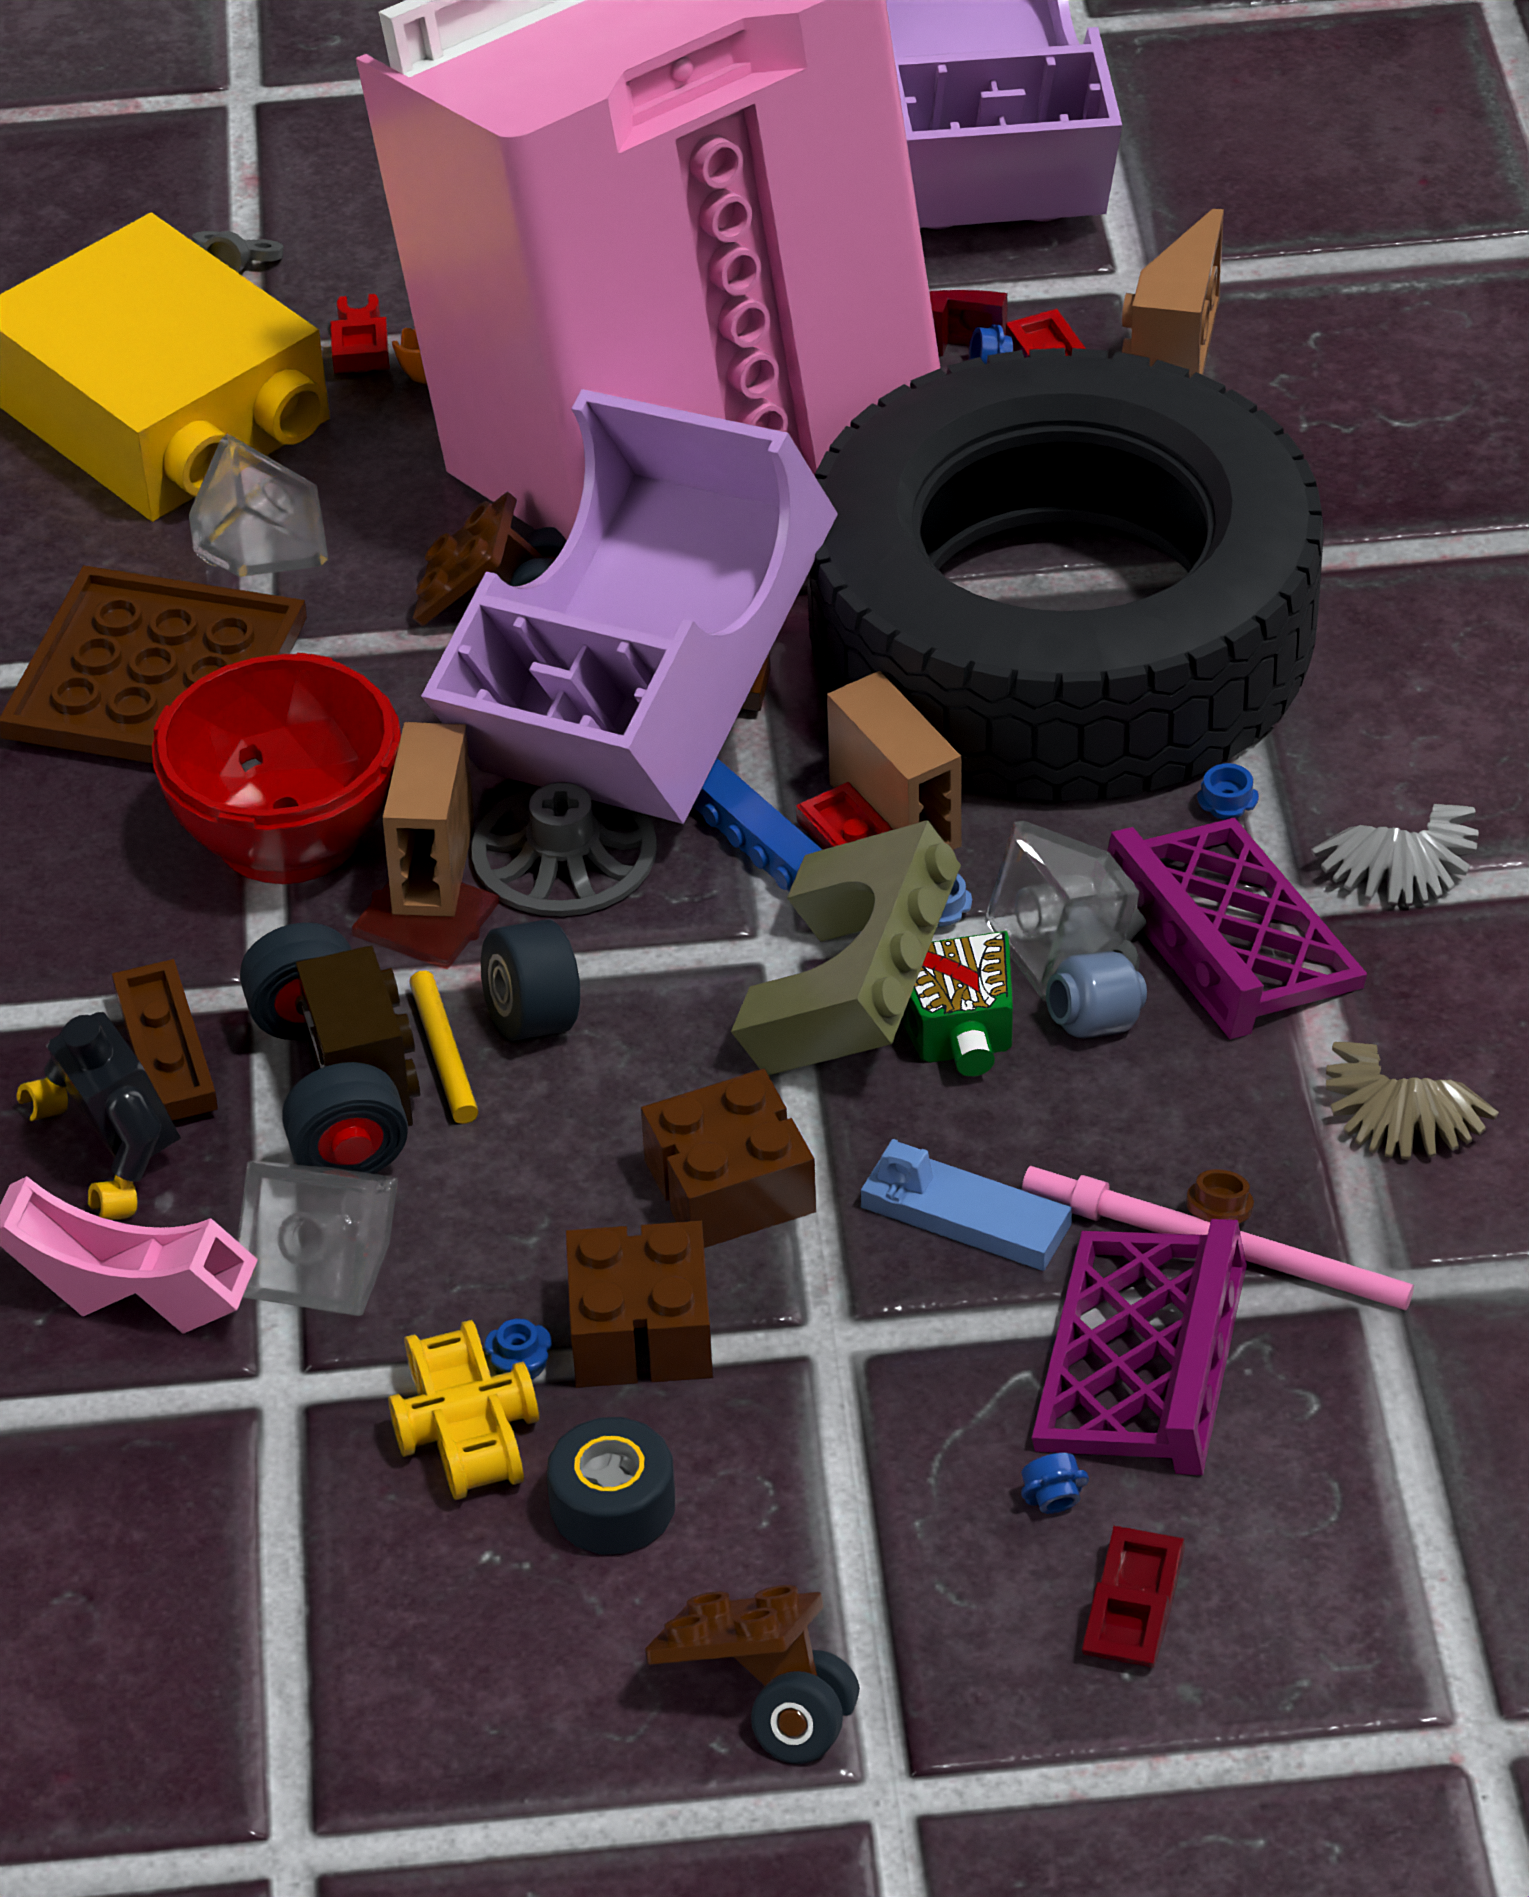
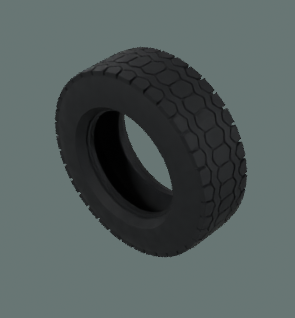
[807,348,1324,801]

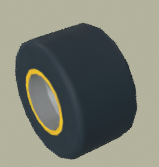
[480,919,581,1041]
[547,1417,675,1554]

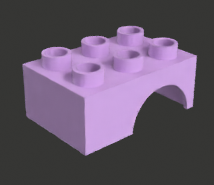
[886,0,1122,229]
[421,389,838,824]

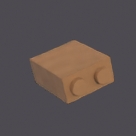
[827,671,961,850]
[383,722,474,917]

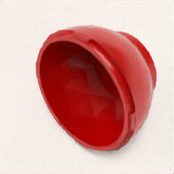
[152,652,401,884]

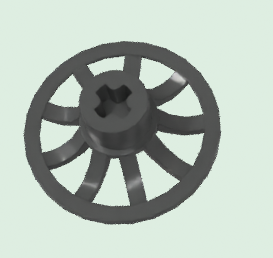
[471,782,657,917]

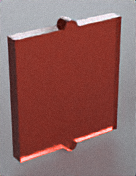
[352,881,499,969]

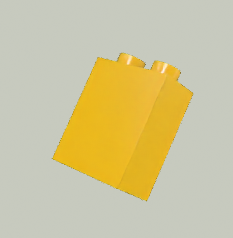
[0,212,330,522]

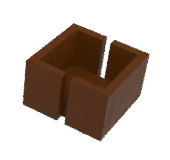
[641,1068,816,1248]
[566,1221,713,1388]

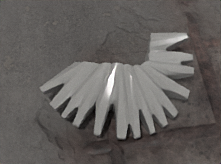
[1311,804,1478,906]

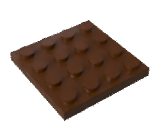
[0,565,307,763]

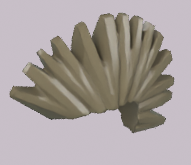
[1326,1042,1499,1160]

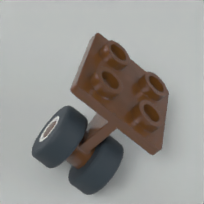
[413,492,567,626]
[645,1585,860,1764]

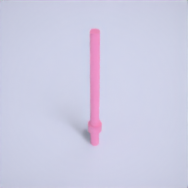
[1022,1166,1414,1311]

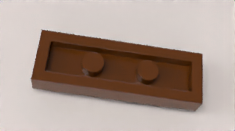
[112,959,218,1121]

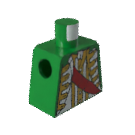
[901,931,1013,1076]

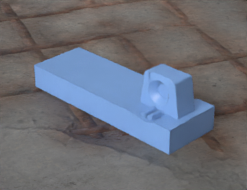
[861,1139,1072,1271]

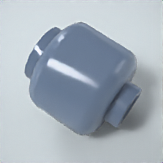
[1046,951,1147,1039]

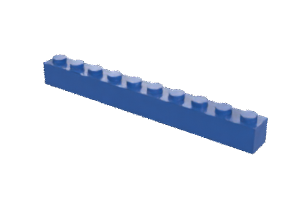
[692,758,822,892]

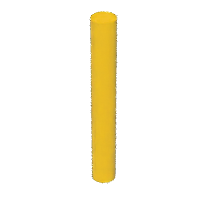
[409,971,479,1124]

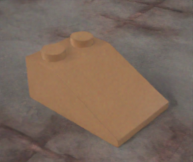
[1122,209,1224,377]

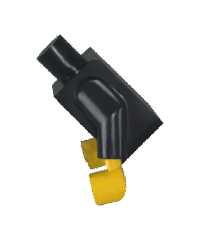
[17,1012,181,1220]

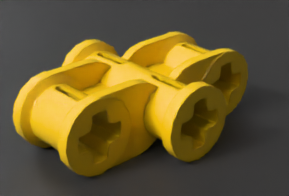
[388,1320,539,1500]

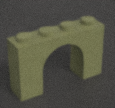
[731,820,961,1075]

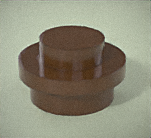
[1186,1169,1254,1223]

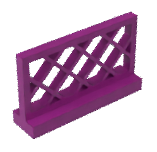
[1101,818,1367,1039]
[1032,1219,1247,1475]

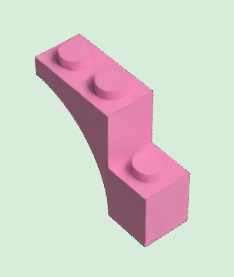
[0,1176,258,1334]

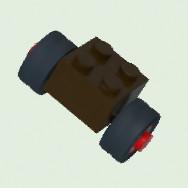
[240,923,421,1182]

